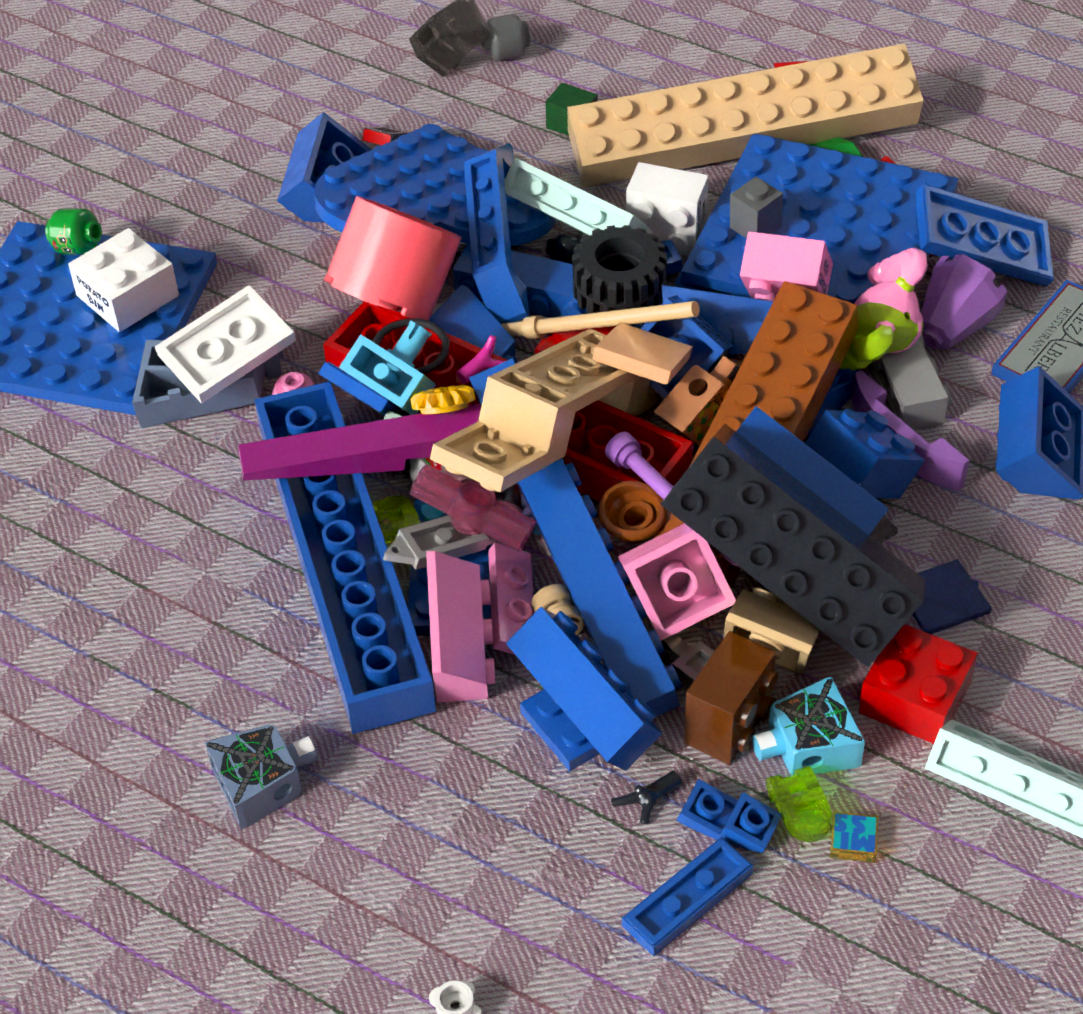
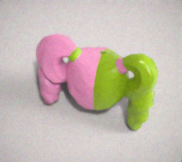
[839,248,927,371]

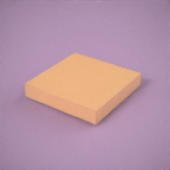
[593,323,693,385]

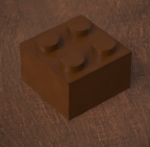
[684,631,778,765]

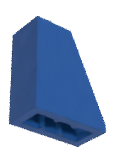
[429,284,518,363]

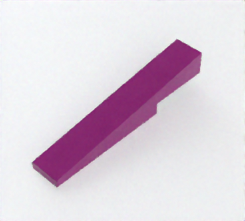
[238,403,481,481]

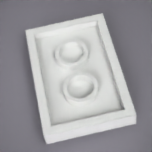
[155,285,296,404]

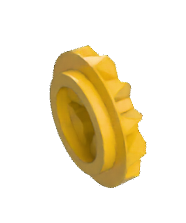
[411,385,475,414]

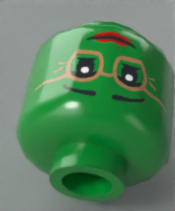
[45,208,102,255]

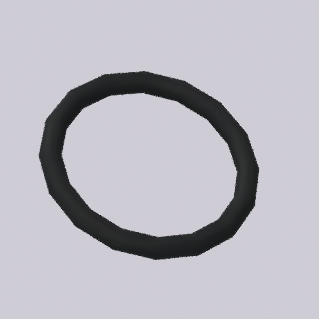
[372,318,450,374]

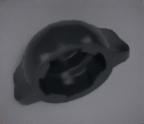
[546,234,581,264]

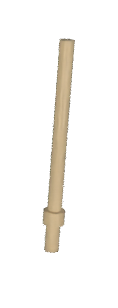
[501,301,700,339]

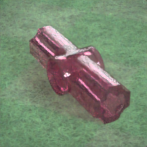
[410,463,536,552]

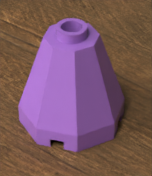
[921,254,1007,349]

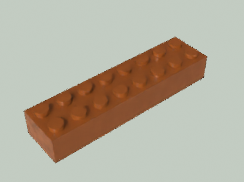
[653,281,858,589]

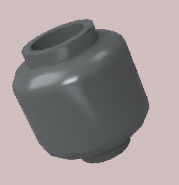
[480,14,530,61]

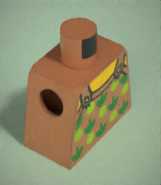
[654,356,740,447]

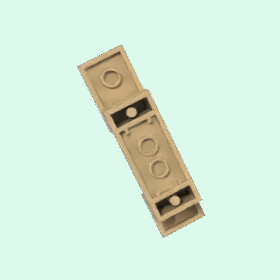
[430,329,662,492]

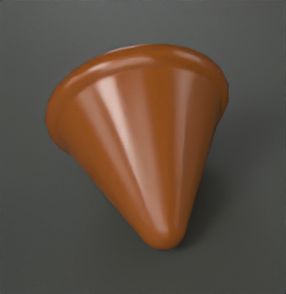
[598,481,667,545]

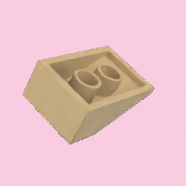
[723,588,820,675]

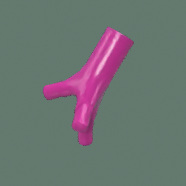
[456,335,505,384]

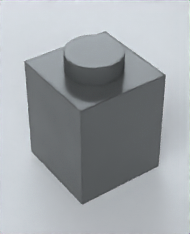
[730,176,783,238]

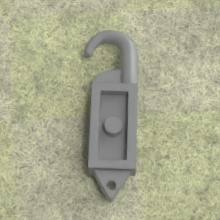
[383,499,525,570]

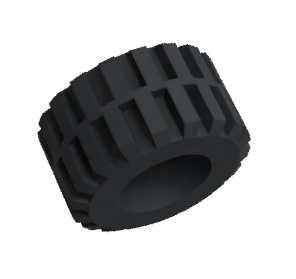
[572,225,667,314]

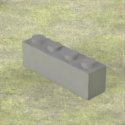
[869,334,951,430]

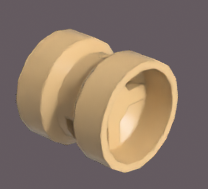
[531,584,584,635]

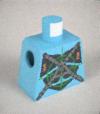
[752,677,865,777]

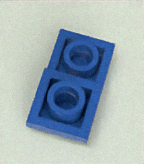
[676,779,782,853]

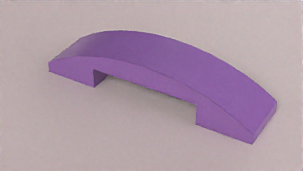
[851,370,970,491]

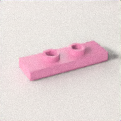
[488,542,534,655]

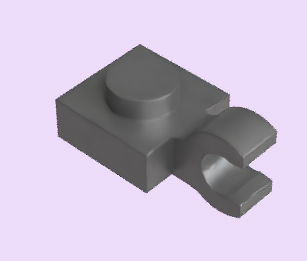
[659,633,715,688]

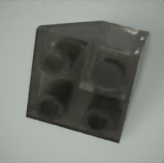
[409,0,490,77]

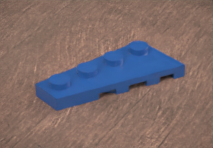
[661,285,774,355]

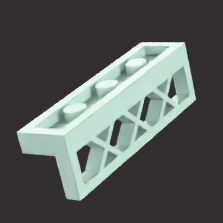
[504,158,648,235]
[925,719,1083,838]

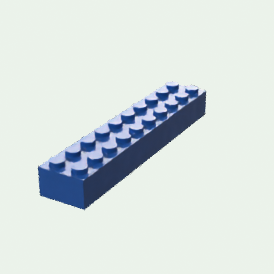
[254,381,436,734]

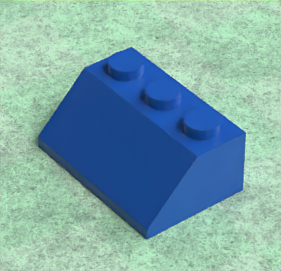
[277,112,372,223]
[995,366,1083,500]

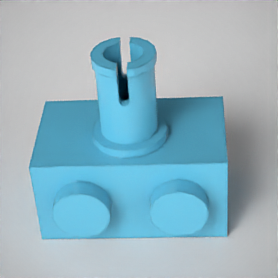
[339,320,436,415]

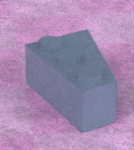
[132,340,266,428]

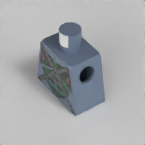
[205,725,318,830]

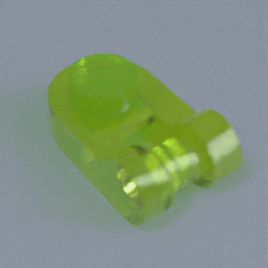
[372,496,420,543]
[766,766,832,842]

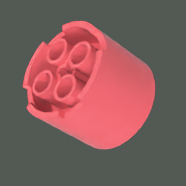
[324,196,462,321]

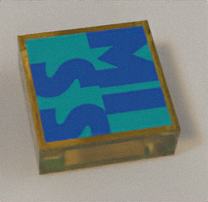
[830,811,879,863]

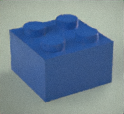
[805,409,925,498]

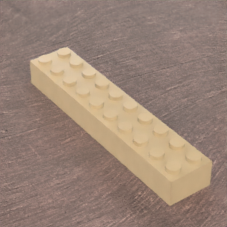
[567,44,924,188]

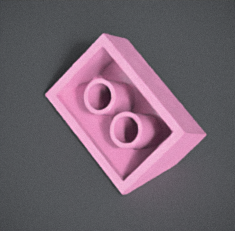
[426,551,496,703]

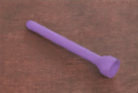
[605,432,738,566]

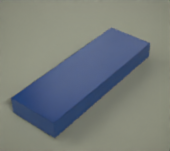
[622,837,754,957]

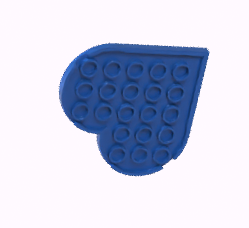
[314,124,556,246]

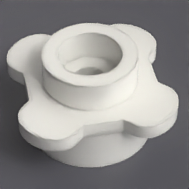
[429,981,482,1014]

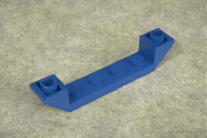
[464,143,529,324]

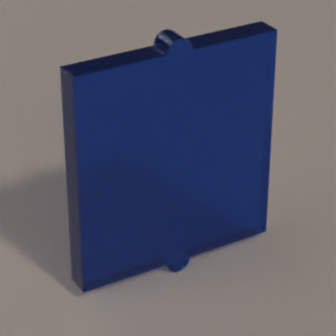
[912,559,992,634]

